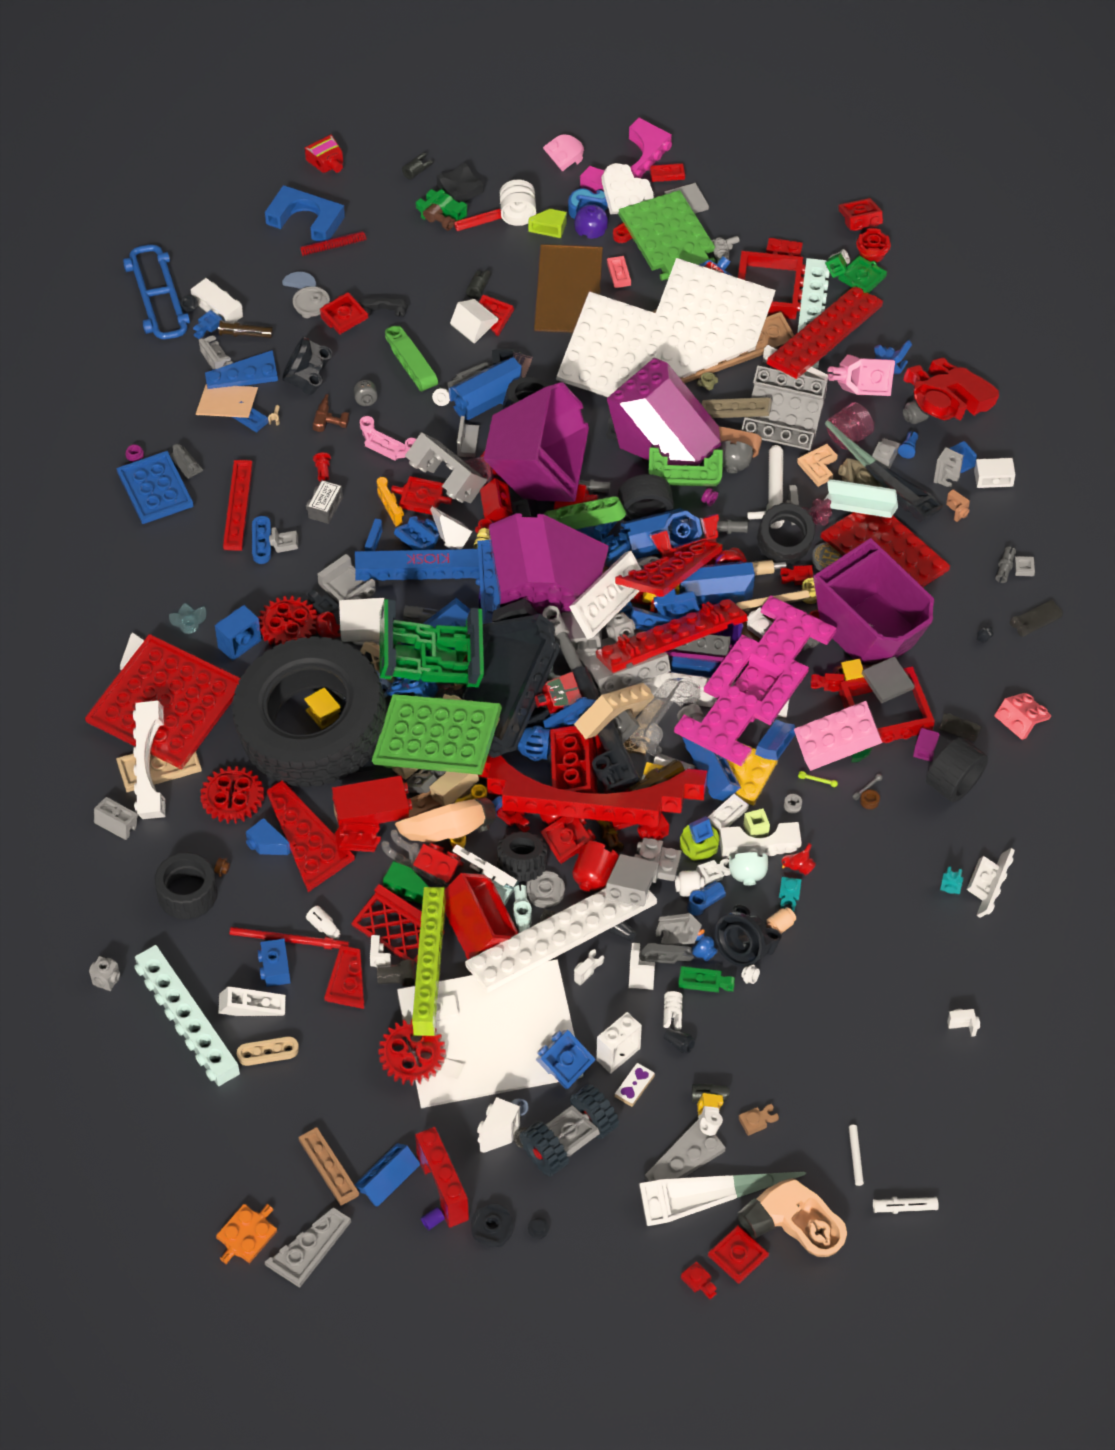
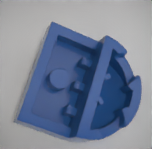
[394,516,440,550]

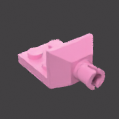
[827,355,895,396]

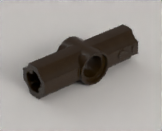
[628,759,685,792]

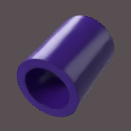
[421,1207,445,1230]

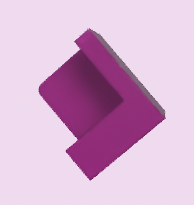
[913,728,940,762]

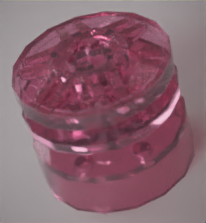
[826,402,874,450]

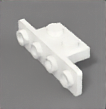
[967,848,1015,917]

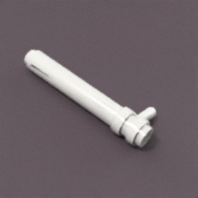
[748,445,784,529]

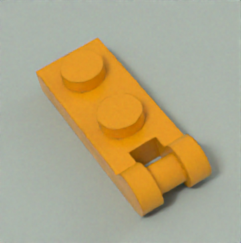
[377,477,404,527]

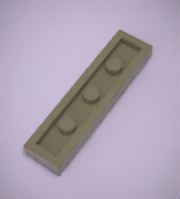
[702,398,772,418]

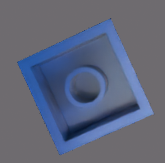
[215,605,261,661]

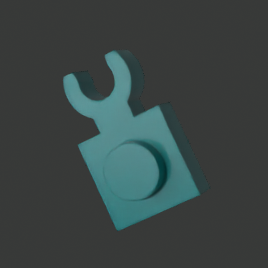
[940,867,963,894]
[779,877,802,912]

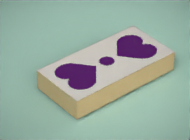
[615,1063,655,1107]

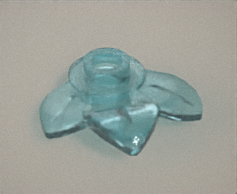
[169,603,206,634]

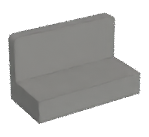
[457,416,479,458]

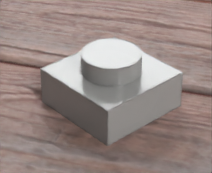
[1014,557,1035,576]

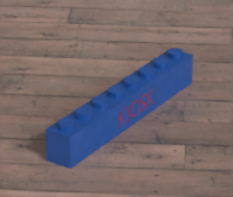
[355,549,479,581]

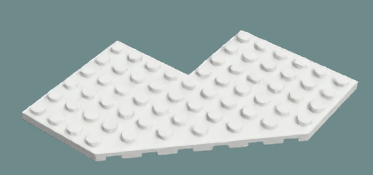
[556,258,776,397]

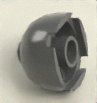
[718,441,753,473]

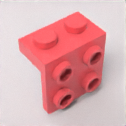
[995,693,1051,740]

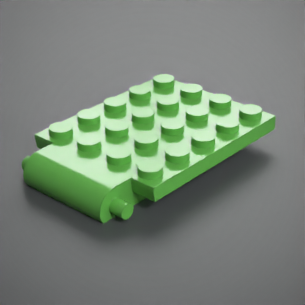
[618,190,715,281]

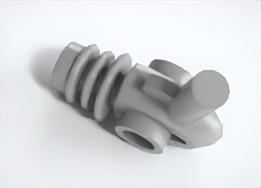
[711,236,739,263]

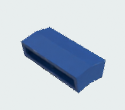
[755,719,796,761]

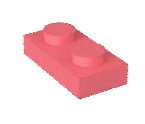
[607,256,631,288]

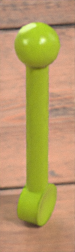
[798,771,838,787]

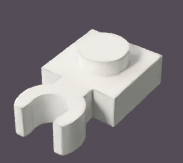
[696,859,731,886]

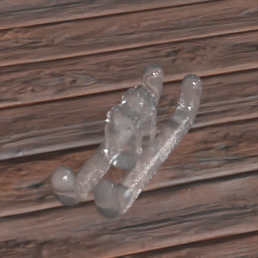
[381,829,457,885]

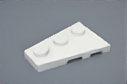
[453,844,517,887]

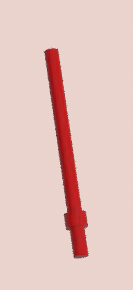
[230,927,349,950]

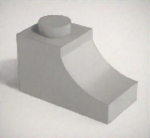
[872,438,900,469]

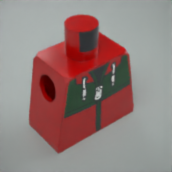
[535,672,582,714]

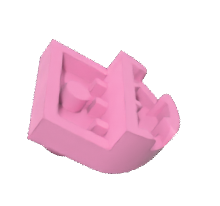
[543,135,585,171]

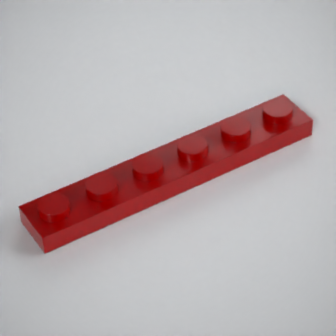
[223,460,253,551]

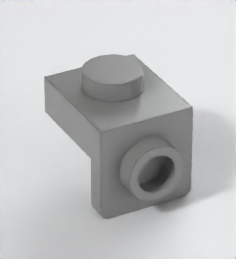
[269,527,298,553]

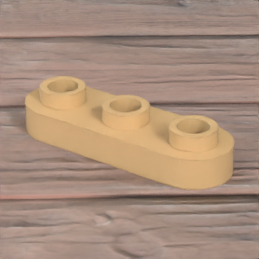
[237,1037,299,1066]

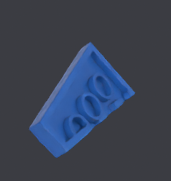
[205,350,278,389]

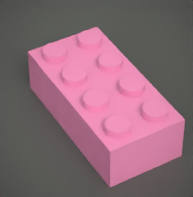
[794,701,882,771]

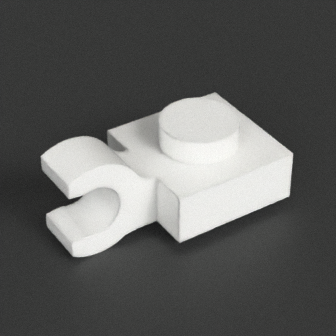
[574,949,604,985]

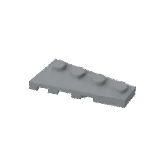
[645,1119,726,1182]
[265,1208,351,1288]

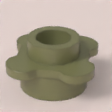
[697,372,718,390]

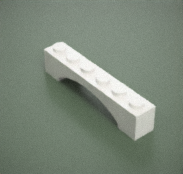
[133,701,165,819]

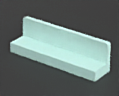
[823,479,898,518]

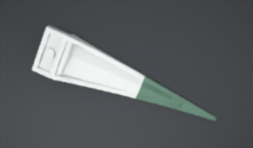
[639,1172,806,1226]

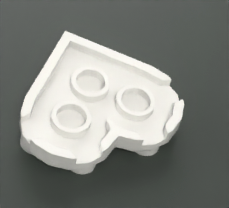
[601,163,654,214]

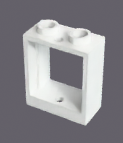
[596,1012,642,1074]

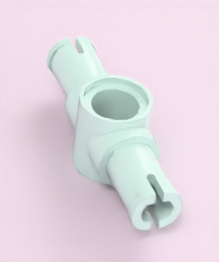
[514,885,532,933]

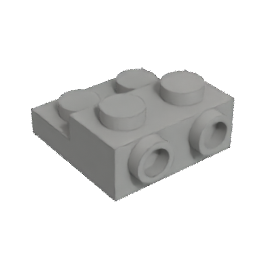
[634,838,682,881]

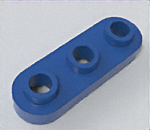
[252,516,271,564]

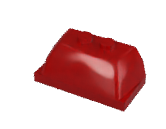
[550,726,598,794]

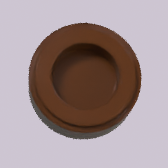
[860,789,880,809]

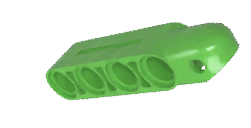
[385,326,438,392]
[544,496,626,529]

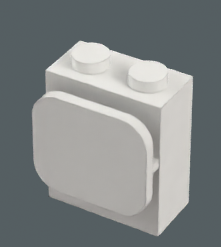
[339,598,384,645]

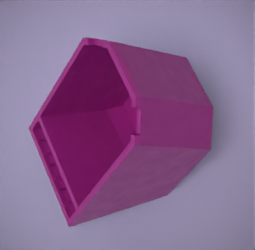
[484,382,589,502]
[489,514,608,618]
[813,538,934,665]

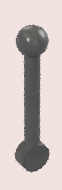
[853,774,883,800]

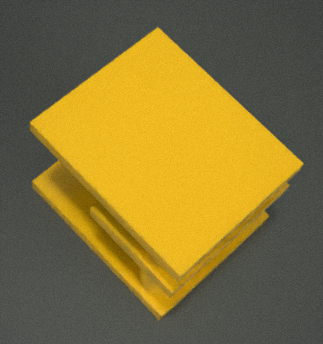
[304,688,341,730]

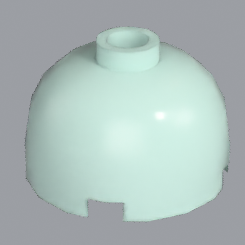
[729,852,768,886]

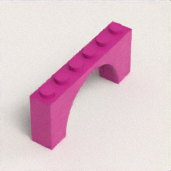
[580,118,672,194]

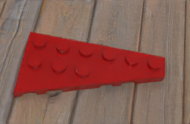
[615,540,722,597]
[267,780,355,892]

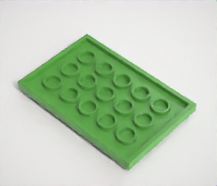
[372,694,502,775]

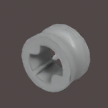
[784,794,802,813]

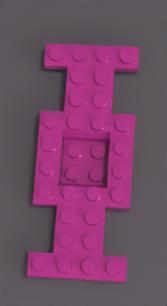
[674,595,837,767]

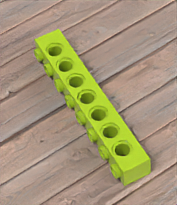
[412,887,446,1036]

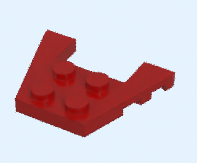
[649,514,719,565]

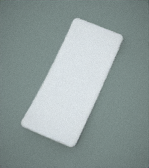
[426,1053,464,1079]

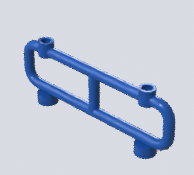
[123,244,190,340]

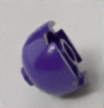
[574,205,608,239]

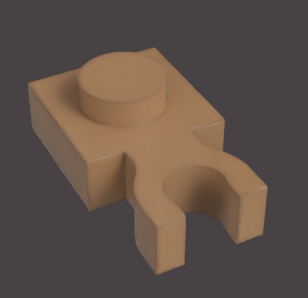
[739,1104,779,1136]

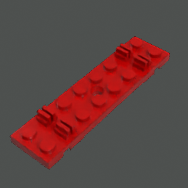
[595,599,748,673]

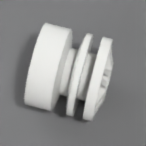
[500,180,536,226]

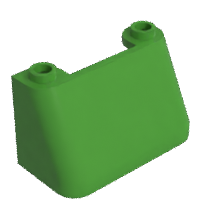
[648,448,723,486]

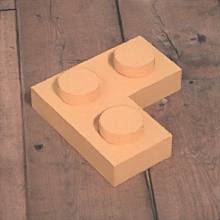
[797,444,838,487]

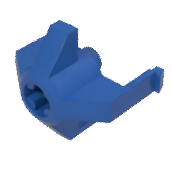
[874,340,912,375]

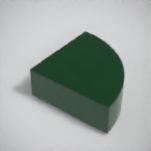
[851,747,872,762]

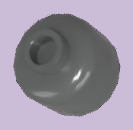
[353,380,378,406]
[903,400,929,425]

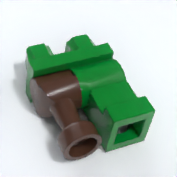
[416,189,467,231]

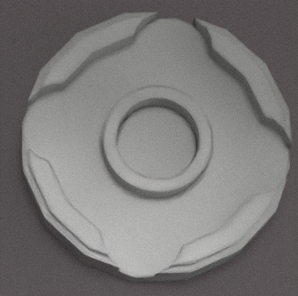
[526,871,565,908]

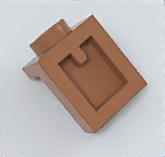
[946,489,970,522]

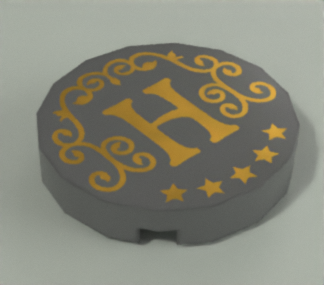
[812,542,843,571]

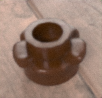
[214,858,230,877]

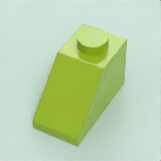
[528,209,567,238]

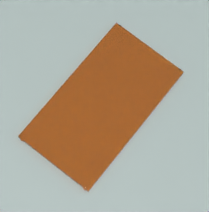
[534,245,602,333]

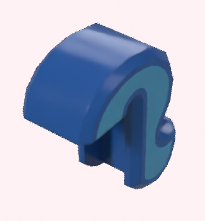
[568,189,608,219]

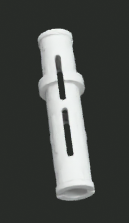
[873,1197,938,1214]

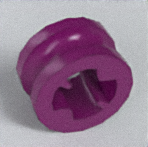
[701,488,718,506]

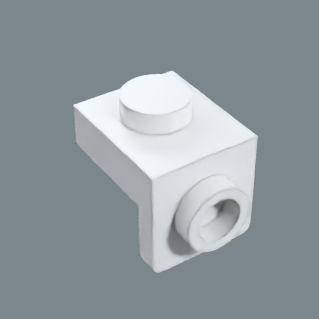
[947,1009,980,1037]

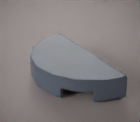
[282,272,316,289]

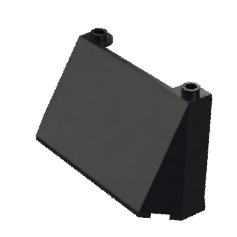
[461,614,560,758]

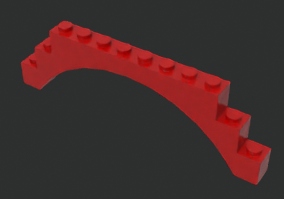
[478,755,707,826]

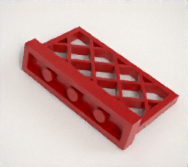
[351,884,445,967]

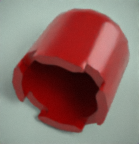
[572,841,619,892]

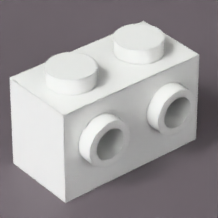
[974,458,1015,488]

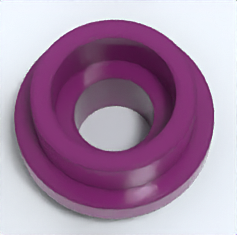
[125,445,144,462]

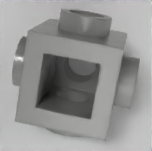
[606,612,635,643]
[89,956,120,991]

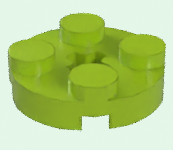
[680,825,719,861]

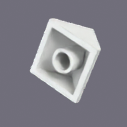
[450,299,498,344]

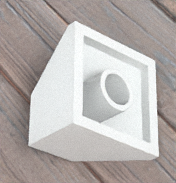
[430,506,472,550]

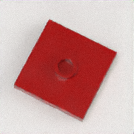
[708,1225,769,1284]

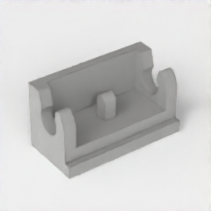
[199,336,232,370]
[934,447,963,487]
[94,797,138,840]
[656,913,702,945]

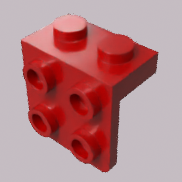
[413,842,465,883]

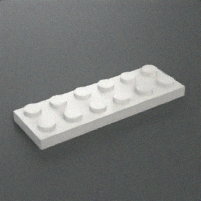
[569,551,641,639]

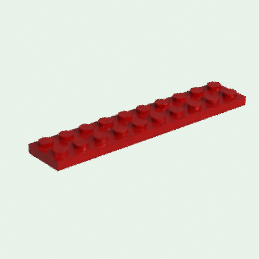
[766,287,883,379]

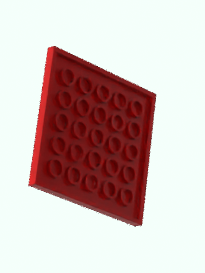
[85,634,240,770]

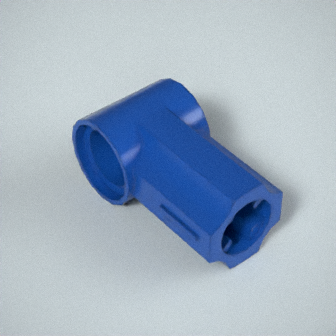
[687,881,726,916]

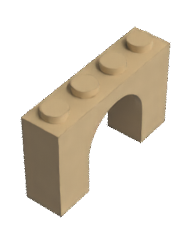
[574,683,655,739]
[392,766,479,806]

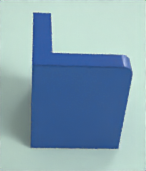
[950,441,977,473]

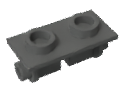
[170,444,203,479]

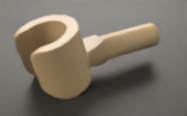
[268,405,280,425]

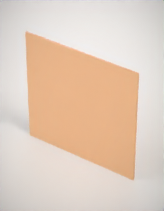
[196,384,258,418]

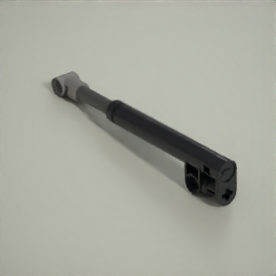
[543,606,640,794]

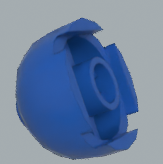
[600,533,631,568]

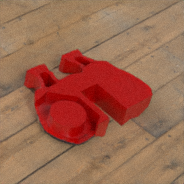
[903,357,999,422]

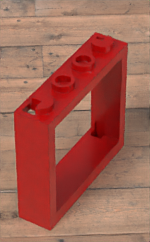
[738,251,806,320]
[839,667,935,743]

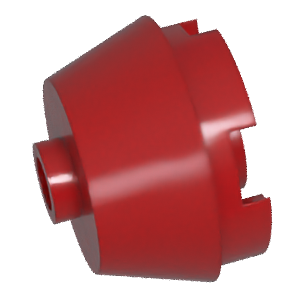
[856,228,891,263]

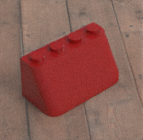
[444,873,518,960]

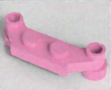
[360,416,416,460]

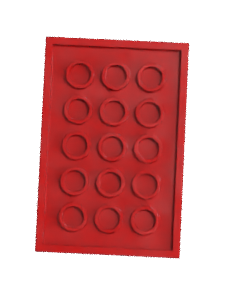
[821,512,950,587]

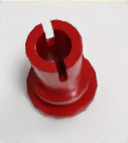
[313,452,331,482]

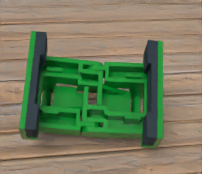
[379,599,484,687]

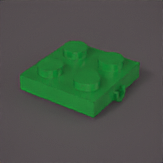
[838,255,887,293]

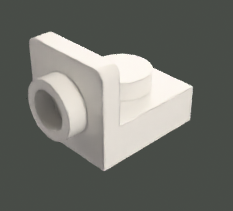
[747,607,773,639]
[370,935,391,968]

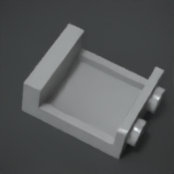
[318,554,376,603]
[606,854,659,907]

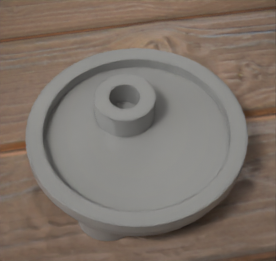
[293,287,330,318]

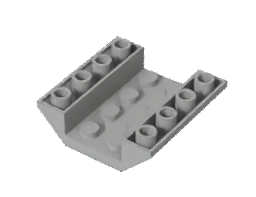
[741,366,827,451]

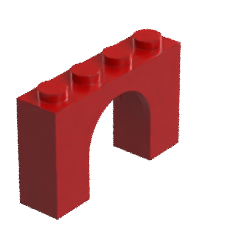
[415,1127,469,1228]

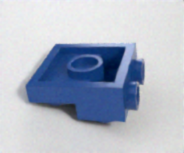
[654,589,701,619]
[535,1030,596,1089]

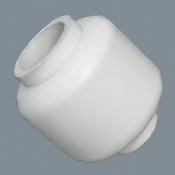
[675,870,704,897]

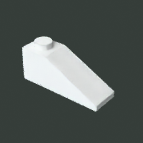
[219,987,285,1016]

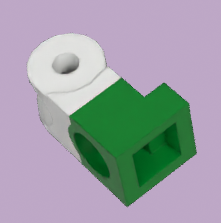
[825,249,850,278]

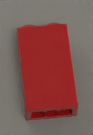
[332,776,412,826]

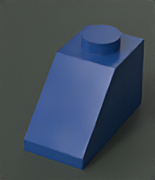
[246,818,291,855]

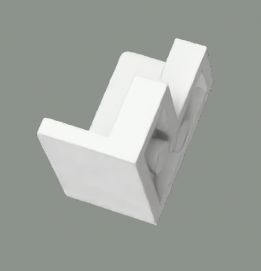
[629,943,655,990]

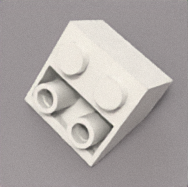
[477,1097,520,1153]

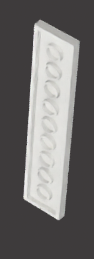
[465,888,657,993]

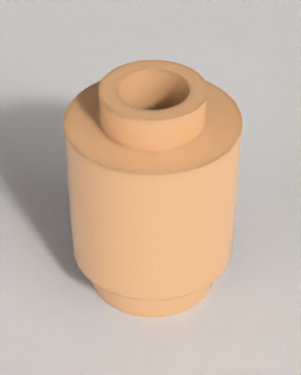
[766,907,796,934]

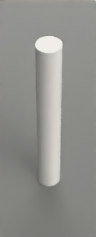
[849,1125,864,1186]

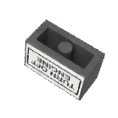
[306,480,343,524]

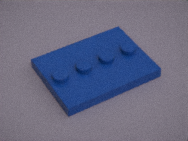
[116,451,194,524]

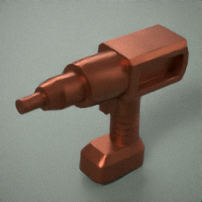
[313,394,349,432]

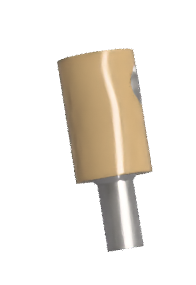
[752,560,786,576]

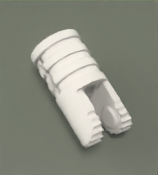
[306,906,340,940]
[663,991,683,1031]

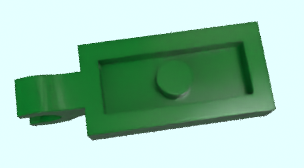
[679,966,735,992]

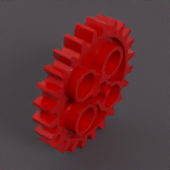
[258,596,318,646]
[200,766,264,824]
[378,1020,446,1086]

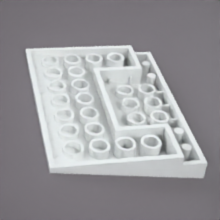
[397,960,583,1108]

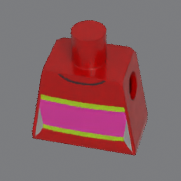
[305,135,343,173]

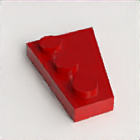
[325,945,364,1009]

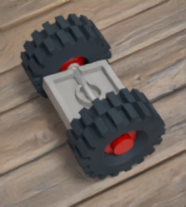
[519,1084,619,1177]

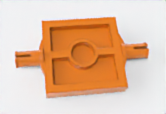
[216,1204,277,1264]

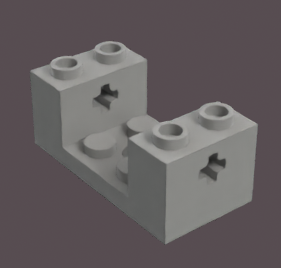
[405,432,487,504]

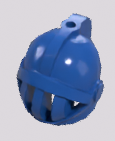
[517,726,551,761]

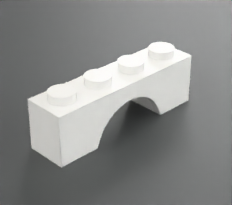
[719,822,801,859]

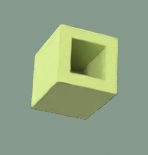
[743,809,770,838]

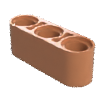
[715,426,762,457]

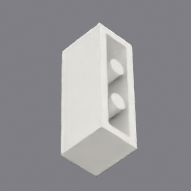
[191,278,243,323]

